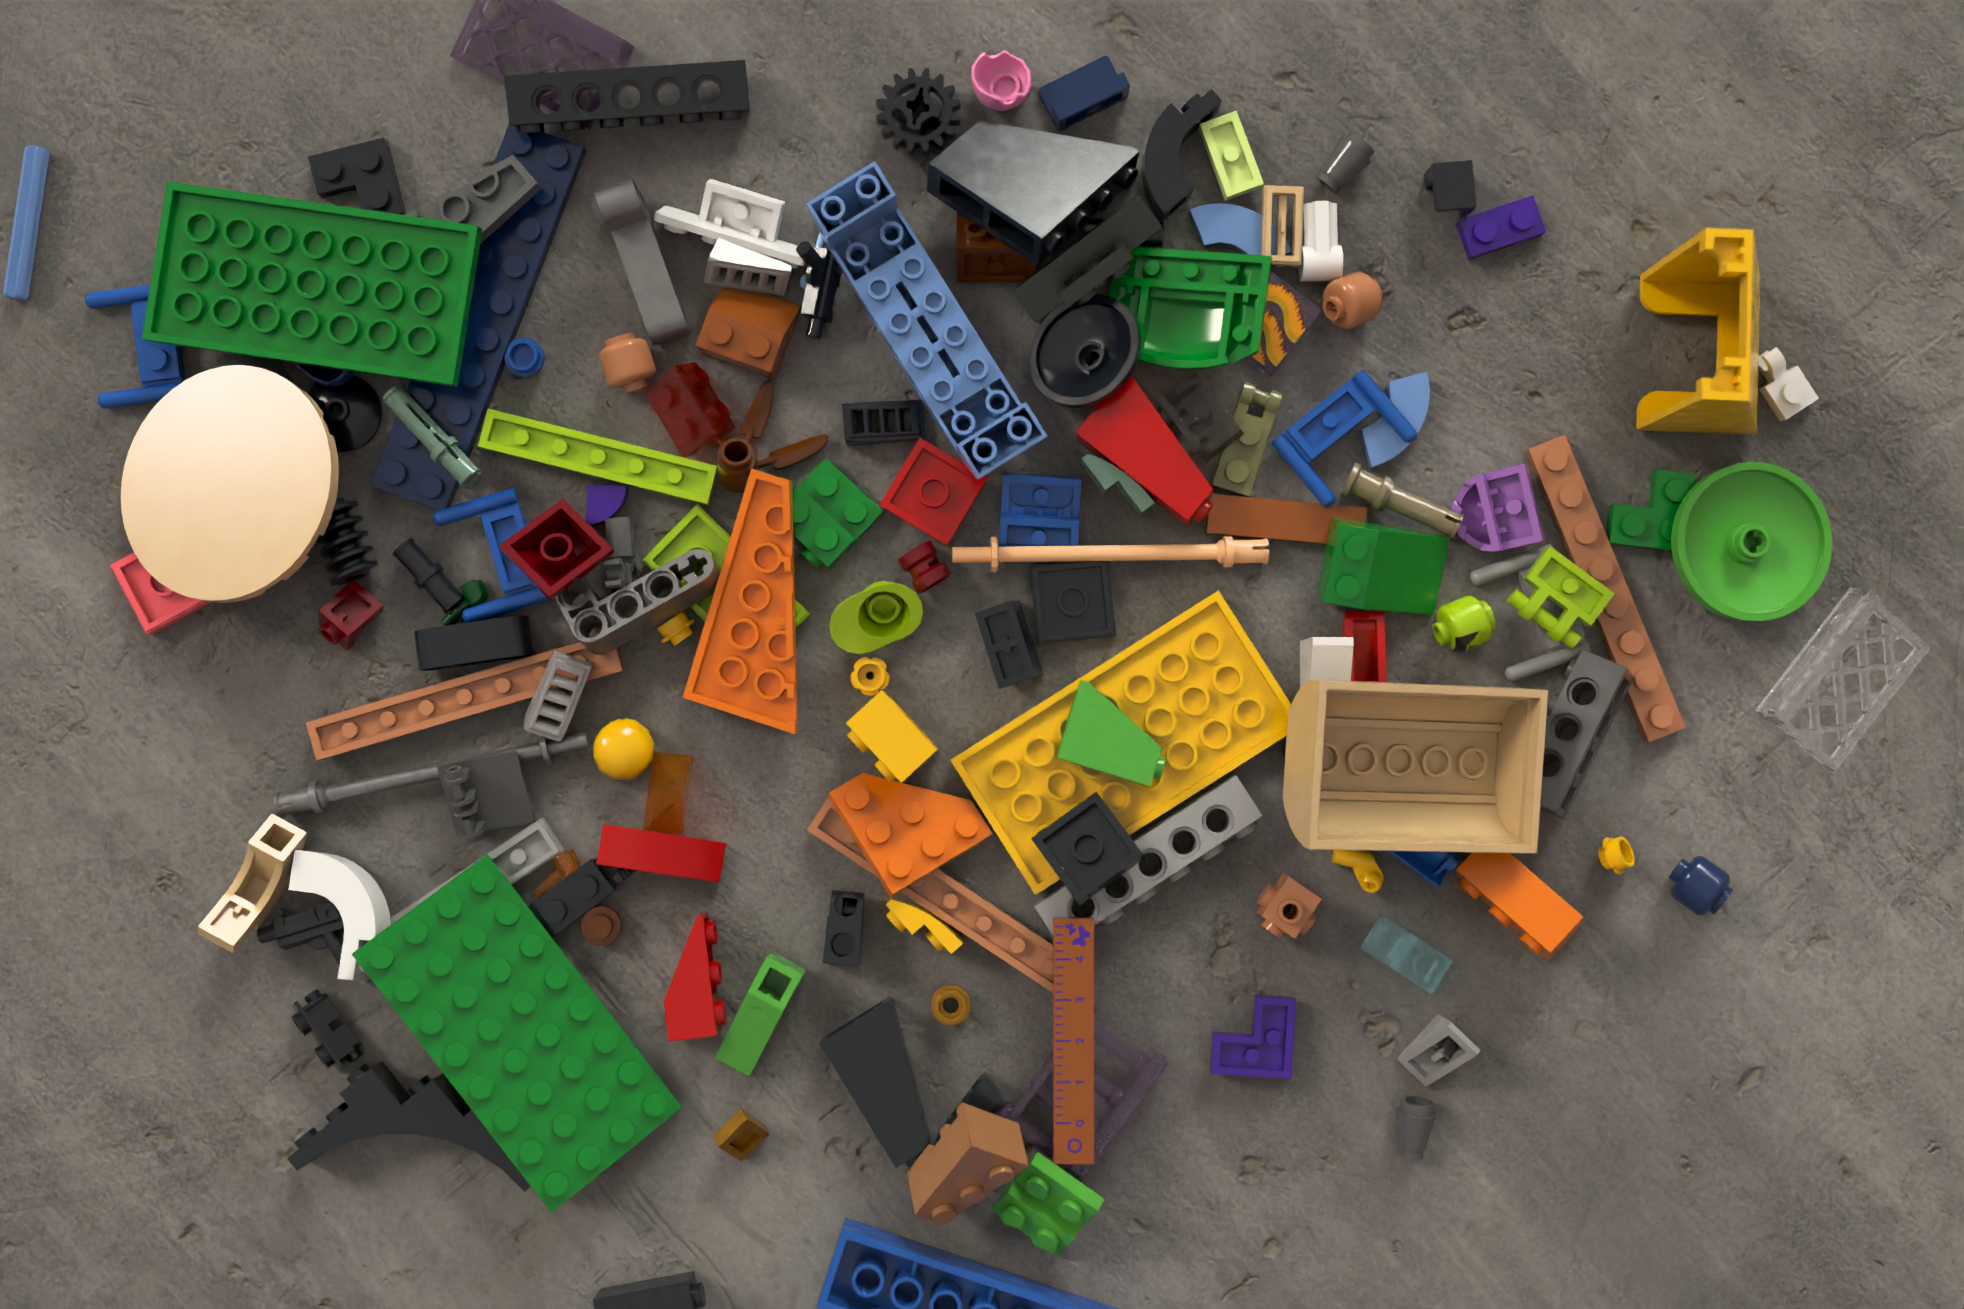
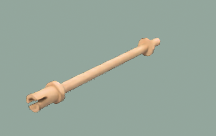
[952,536,1269,572]

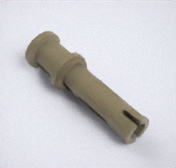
[1341,463,1464,538]

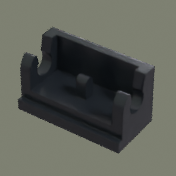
[975,601,1044,689]

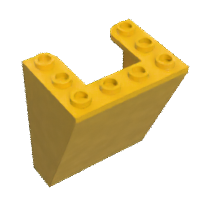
[1636,228,1760,435]

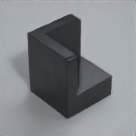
[1424,160,1477,217]

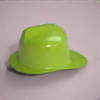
[829,581,923,654]

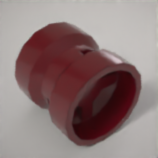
[897,540,951,595]

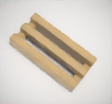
[1260,185,1304,268]

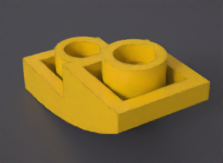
[886,896,963,954]

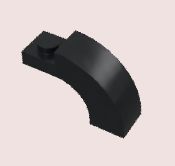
[1142,89,1222,222]

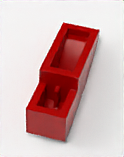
[1342,611,1387,683]
[596,824,726,882]

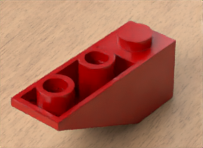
[664,912,727,1042]

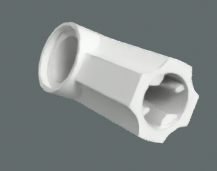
[1298,201,1343,282]

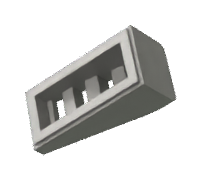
[704,238,793,296]
[524,650,592,742]

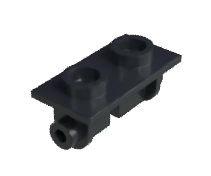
[291,989,364,1072]

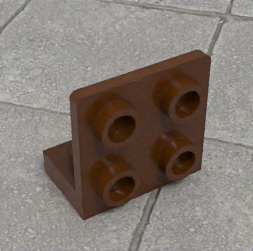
[956,212,1036,282]

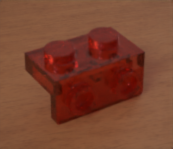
[643,362,735,458]

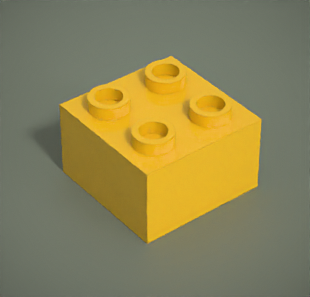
[846,690,939,783]

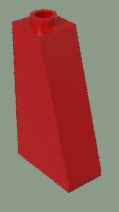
[1076,376,1214,527]

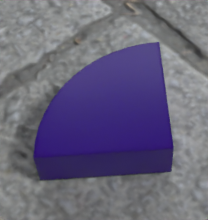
[586,485,629,526]

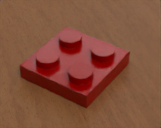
[879,437,988,546]

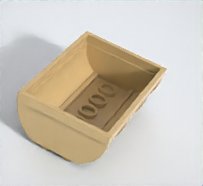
[1283,680,1548,853]

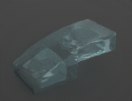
[1360,915,1453,994]

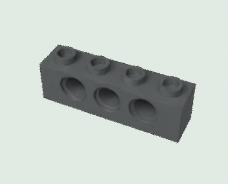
[1540,650,1634,820]

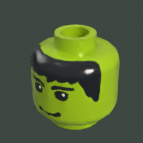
[1432,596,1496,653]

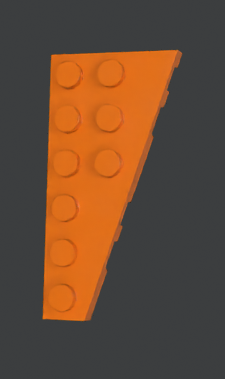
[682,469,798,734]

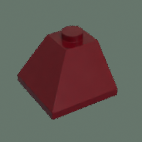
[499,499,614,601]

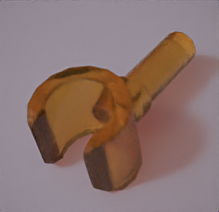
[533,849,580,898]

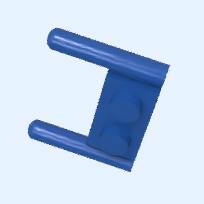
[85,284,185,409]
[1271,369,1417,507]
[433,487,549,623]

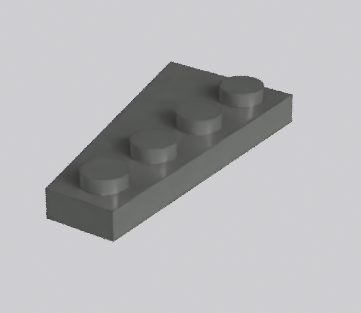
[405,155,543,244]

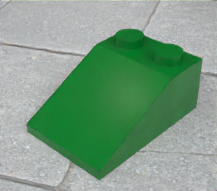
[1316,517,1450,614]

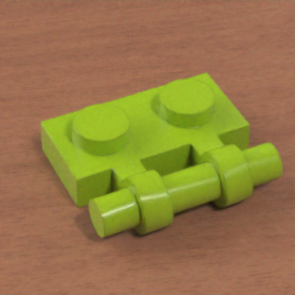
[1507,546,1615,649]

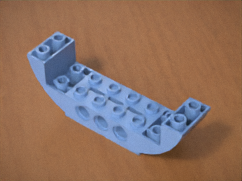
[806,161,1048,480]

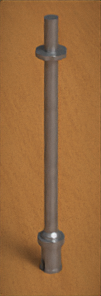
[273,732,590,818]

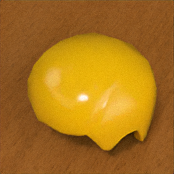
[593,718,655,781]

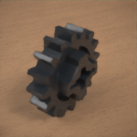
[876,68,961,156]

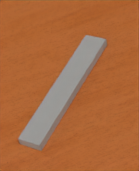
[360,818,565,984]

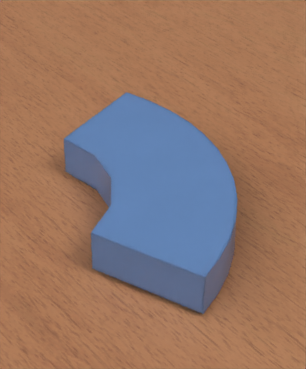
[1188,203,1292,256]
[1359,372,1430,469]

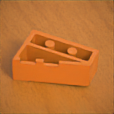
[1456,852,1584,962]

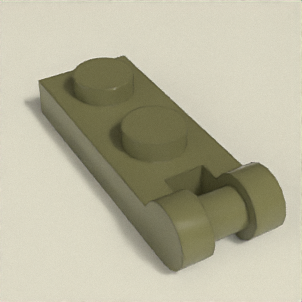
[1211,381,1283,497]

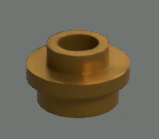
[931,985,971,1025]

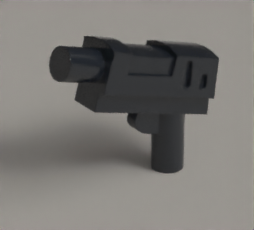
[796,241,842,339]
[257,901,344,964]

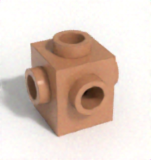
[1256,874,1322,939]

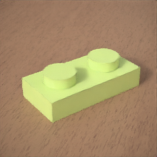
[1198,111,1264,201]

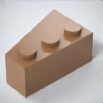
[907,1103,1029,1224]

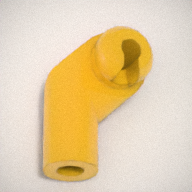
[1332,850,1384,893]

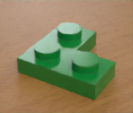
[1606,469,1697,552]

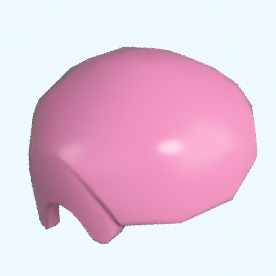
[971,50,1032,111]

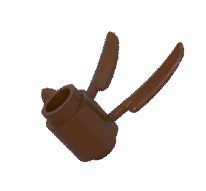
[686,380,828,493]

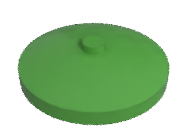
[1671,462,1832,622]

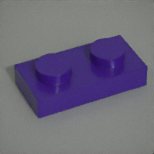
[1456,195,1546,260]

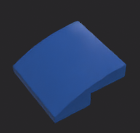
[999,472,1082,547]

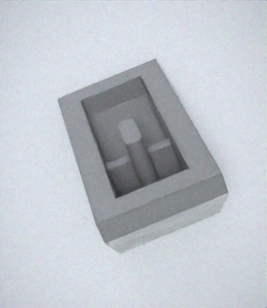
[1397,1014,1480,1087]

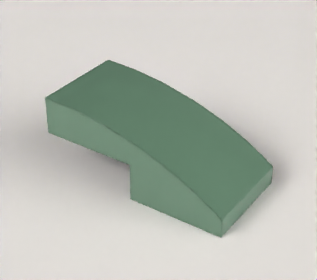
[1080,454,1155,516]

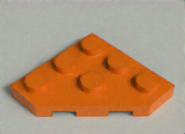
[828,773,993,897]

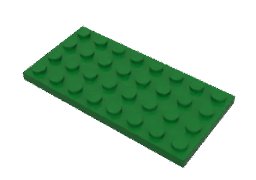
[142,181,483,387]
[352,854,682,1213]

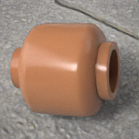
[1323,272,1383,329]
[599,333,656,394]

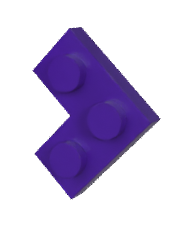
[1210,994,1296,1079]

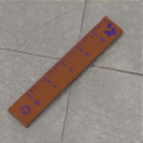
[1053,917,1094,1164]

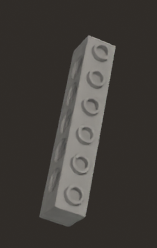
[1033,775,1262,935]

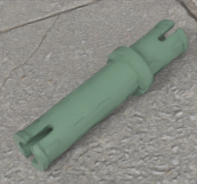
[382,384,481,488]

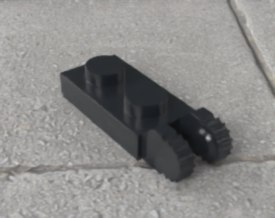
[528,858,638,938]

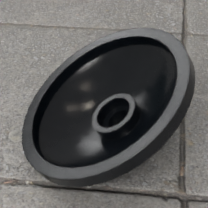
[1029,294,1141,408]

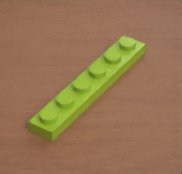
[478,409,719,506]

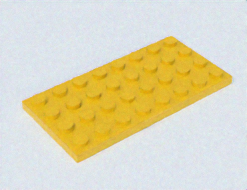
[950,590,1291,895]

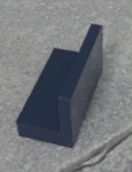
[1039,56,1130,132]

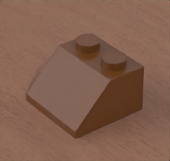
[695,287,802,380]

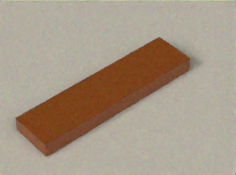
[1205,494,1367,545]

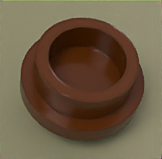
[581,906,622,946]

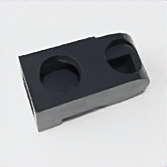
[823,890,865,967]

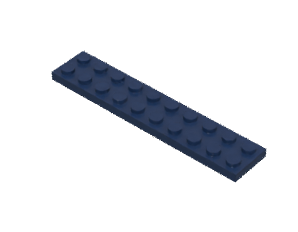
[370,125,586,511]

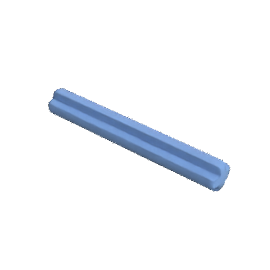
[3,145,50,301]

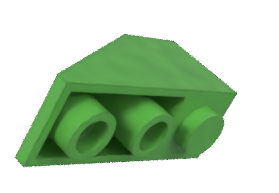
[715,951,807,1077]

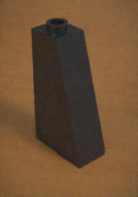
[820,996,931,1168]

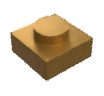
[712,1109,770,1162]

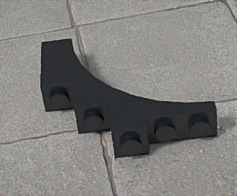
[287,1061,531,1192]

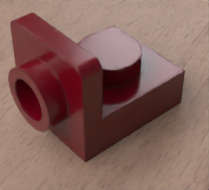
[319,580,383,650]

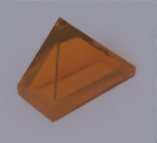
[643,751,693,835]

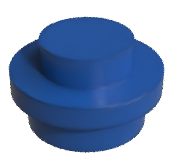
[504,337,545,377]

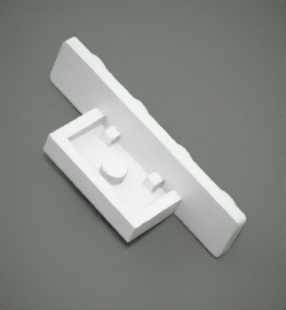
[654,179,806,268]

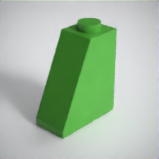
[1056,680,1166,786]

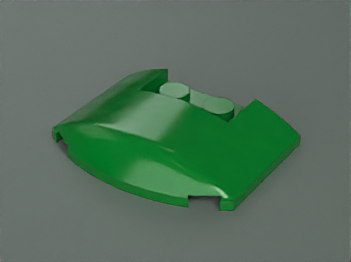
[1109,247,1273,370]

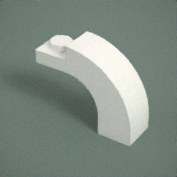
[288,850,391,980]

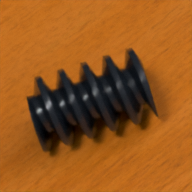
[316,498,378,586]

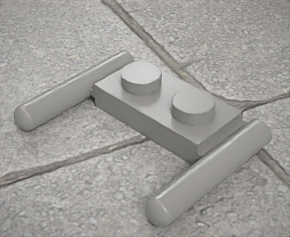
[1470,544,1591,682]

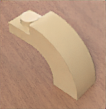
[198,814,307,953]

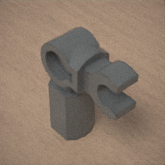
[603,517,639,593]

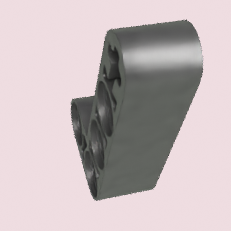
[594,178,691,346]
[556,549,721,655]

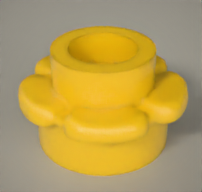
[657,611,695,646]
[850,657,890,696]
[1598,836,1635,875]

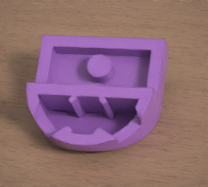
[1451,463,1545,552]

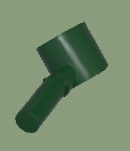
[441,579,488,626]

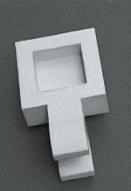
[1758,347,1819,422]

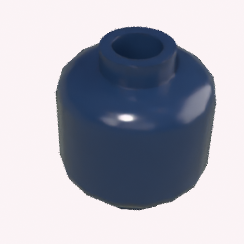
[1668,856,1733,915]

